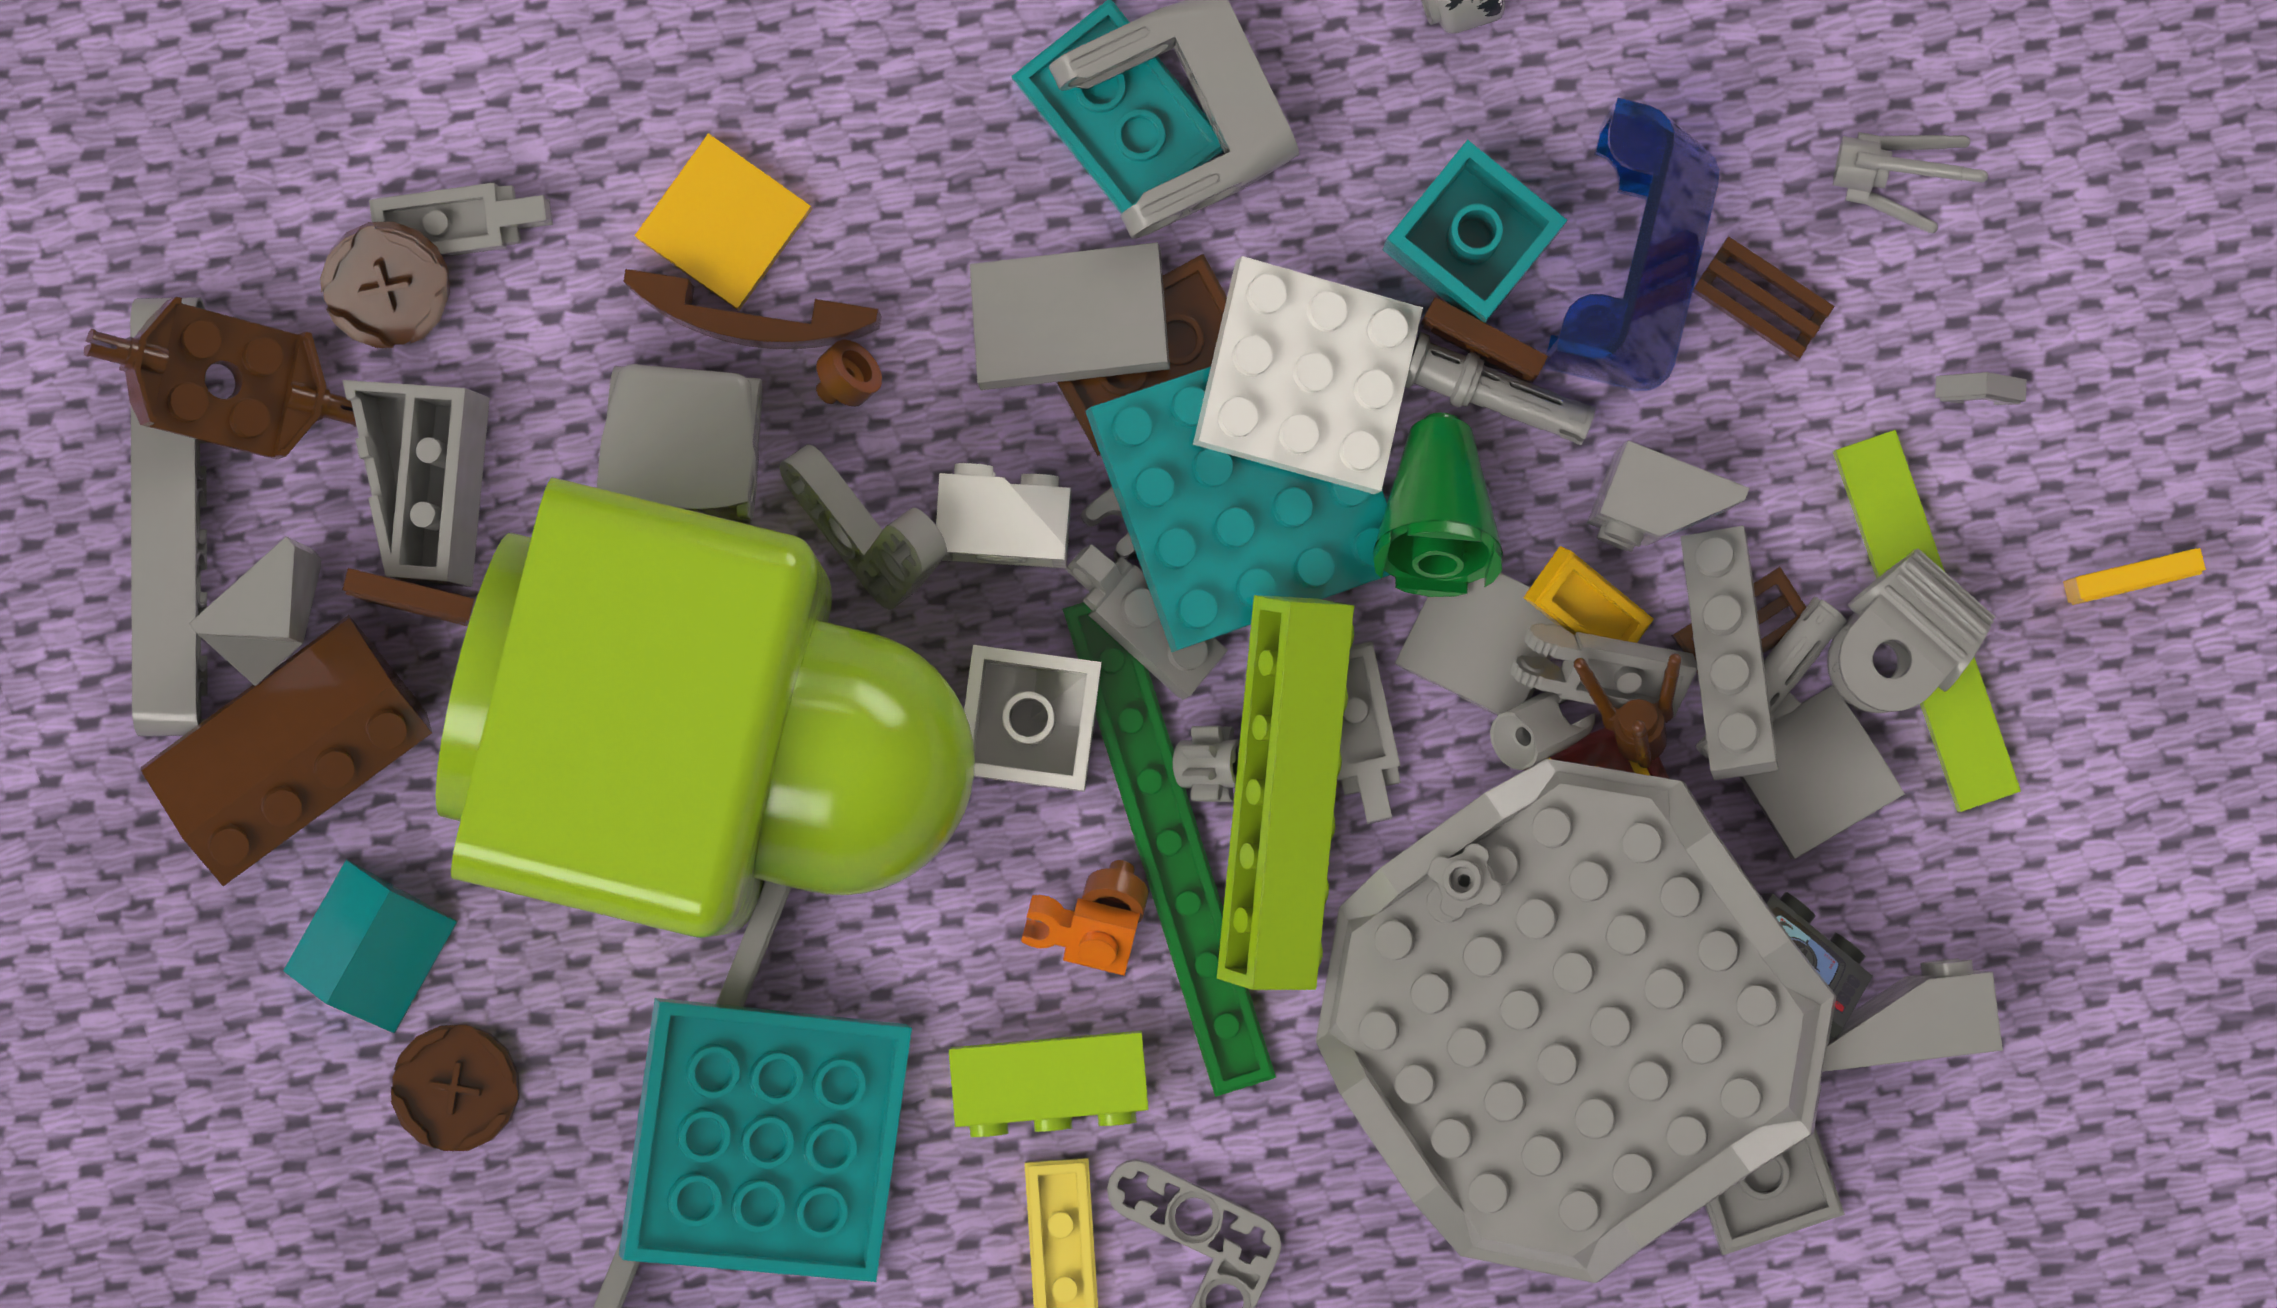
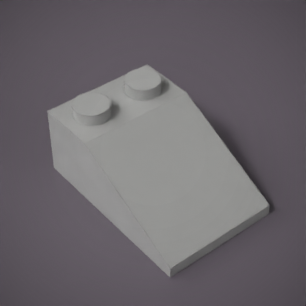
[1822,958,2003,1072]

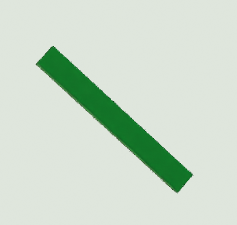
[1062,602,1276,1097]

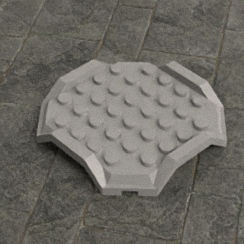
[1316,759,1837,1283]

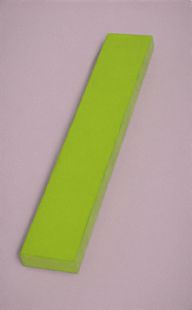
[1833,430,2021,812]

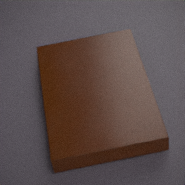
[1056,254,1227,457]

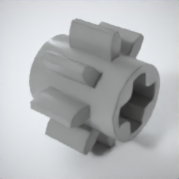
[1173,726,1240,802]

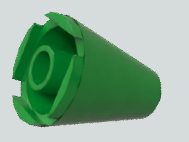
[1373,412,1503,597]

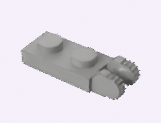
[1510,622,1697,719]

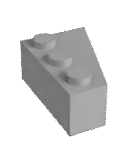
[342,380,490,587]

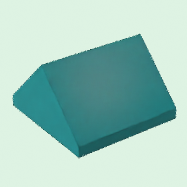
[283,859,458,1033]

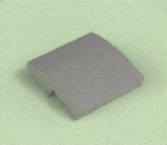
[1395,573,1556,716]
[1739,685,1905,859]

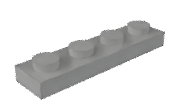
[1680,526,1779,780]

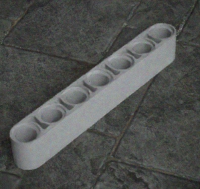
[130,297,208,737]

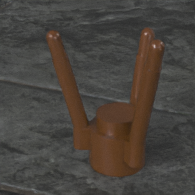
[1574,653,1681,768]

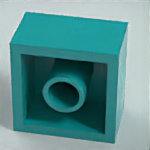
[1382,139,1567,323]

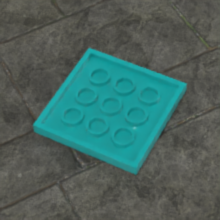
[1085,367,1390,652]
[619,998,912,1282]

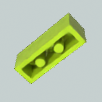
[949,1030,1149,1137]

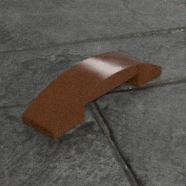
[623,269,882,349]

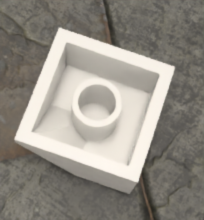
[936,463,1072,568]
[964,645,1101,792]

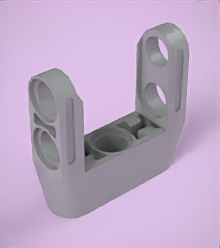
[1049,0,1300,239]

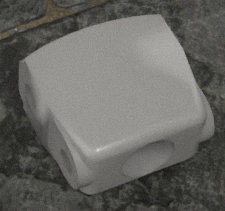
[597,364,763,520]

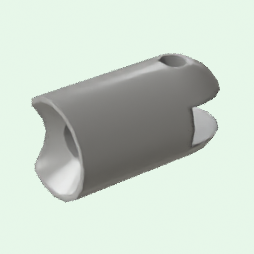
[1490,691,1596,770]

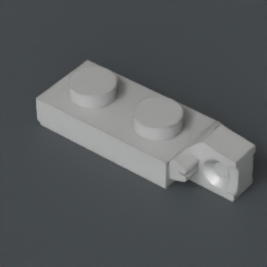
[369,183,553,257]
[1065,544,1228,700]
[1337,642,1401,824]

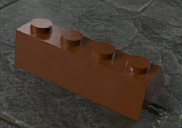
[141,615,432,886]

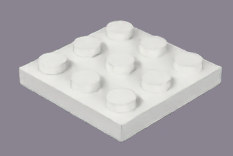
[1193,256,1423,494]

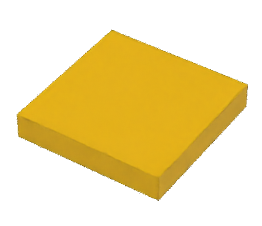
[634,133,812,311]

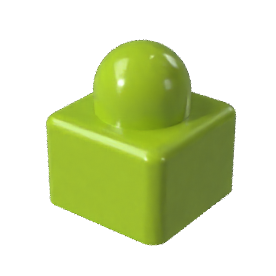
[435,477,975,938]

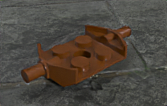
[84,297,357,460]

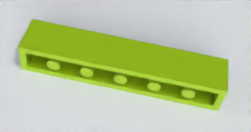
[1217,595,1354,990]

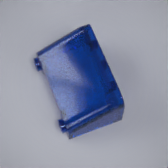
[1543,98,1720,391]

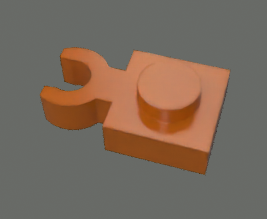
[1021,895,1140,976]

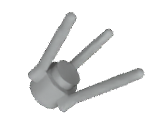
[1833,132,1988,233]

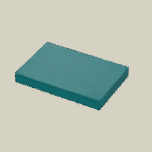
[1011,0,1223,214]

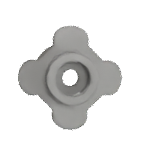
[1428,844,1502,918]

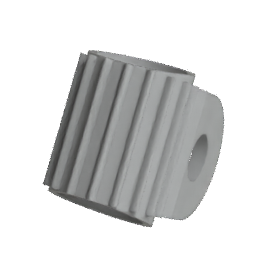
[1827,548,1995,713]

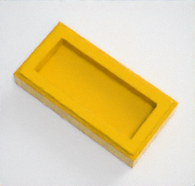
[1523,546,1654,643]
[2063,548,2206,605]

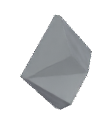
[189,537,322,686]

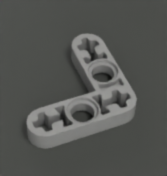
[779,444,947,610]
[1107,1159,1281,1308]

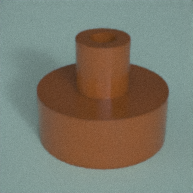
[816,339,882,407]
[1082,860,1149,923]

